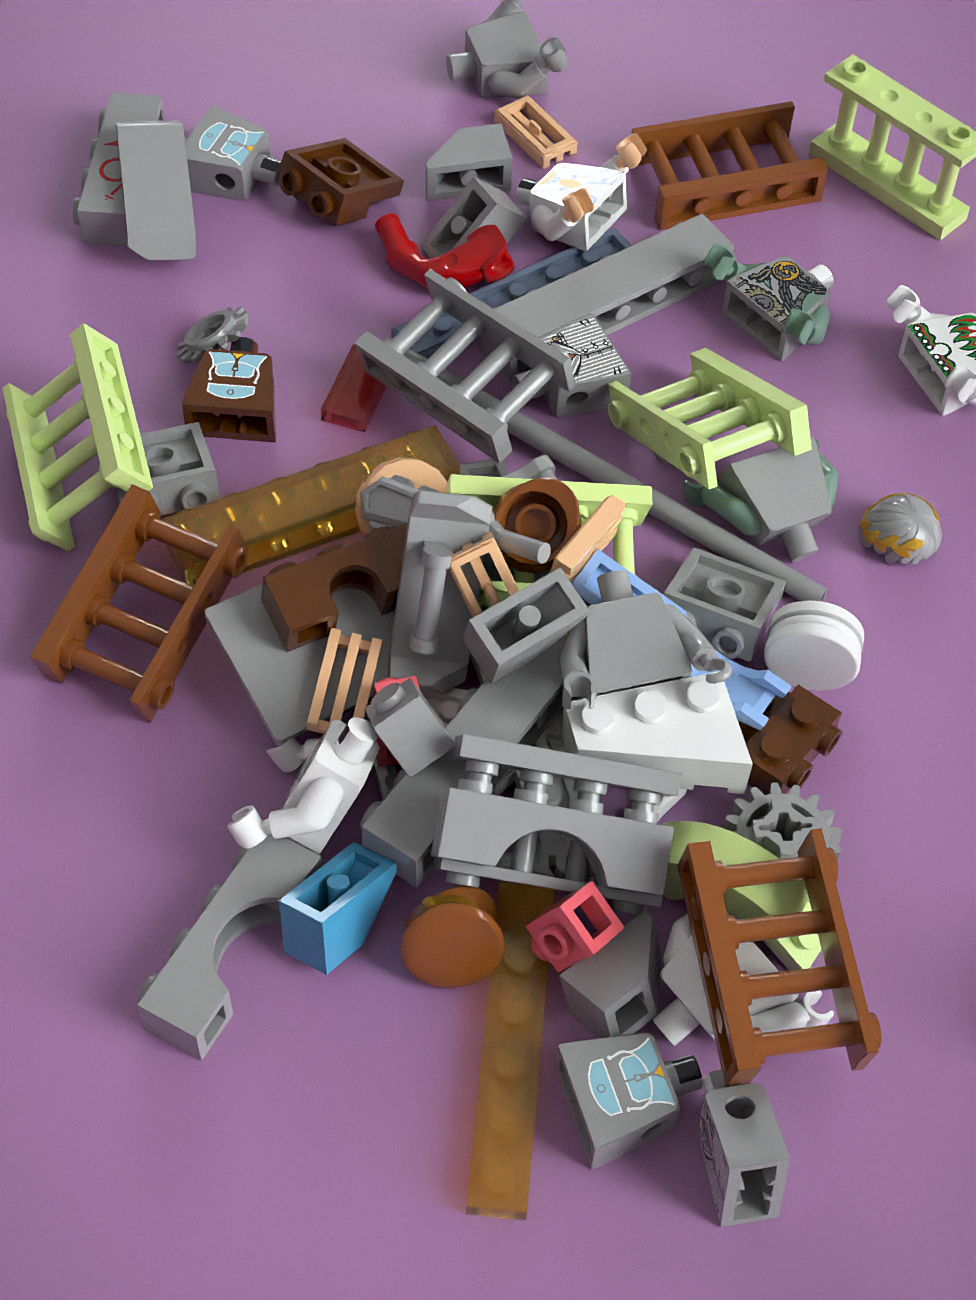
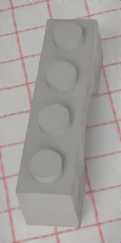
[431,778,674,896]
[137,834,322,1061]

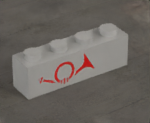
[73,92,165,247]

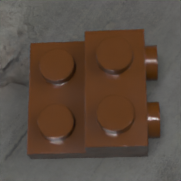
[277,138,404,226]
[738,668,843,795]

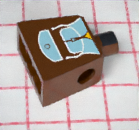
[182,337,277,443]

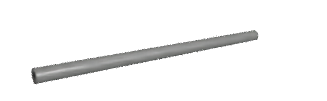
[383,337,828,602]

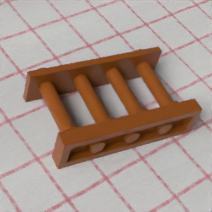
[631,101,828,230]
[30,484,248,723]
[677,828,882,1087]

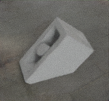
[426,123,512,201]
[420,177,528,258]
[463,567,590,684]

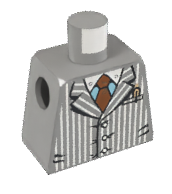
[512,314,632,418]
[698,1069,790,1227]

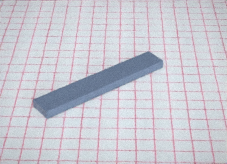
[391,227,632,359]

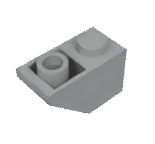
[559,910,661,1038]

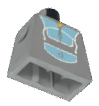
[185,105,282,201]
[555,1033,703,1170]

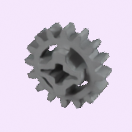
[723,782,842,862]

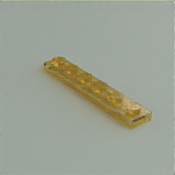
[466,882,554,1220]

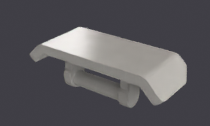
[116,120,196,260]
[388,491,493,693]

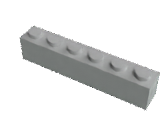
[479,214,734,382]
[360,632,568,888]

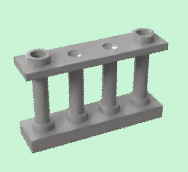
[354,269,576,463]
[433,734,682,915]

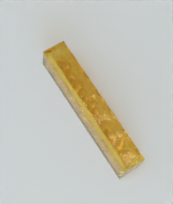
[162,425,460,586]

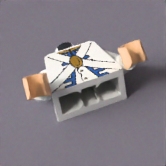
[516,133,647,251]

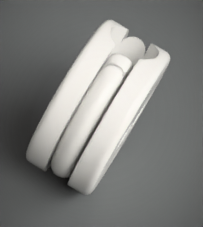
[764,600,864,691]

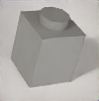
[365,678,456,778]

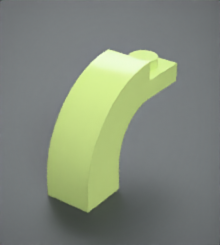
[662,821,821,970]

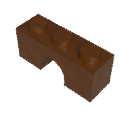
[261,523,407,652]

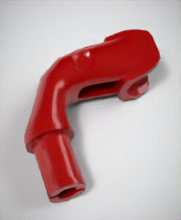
[375,213,515,290]

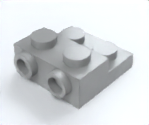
[116,422,221,517]
[663,547,787,662]

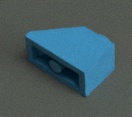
[279,842,397,975]

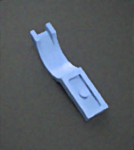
[572,549,792,730]

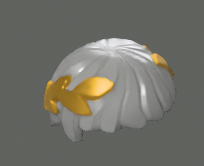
[859,493,942,565]

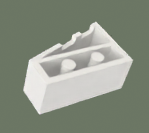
[561,671,753,794]

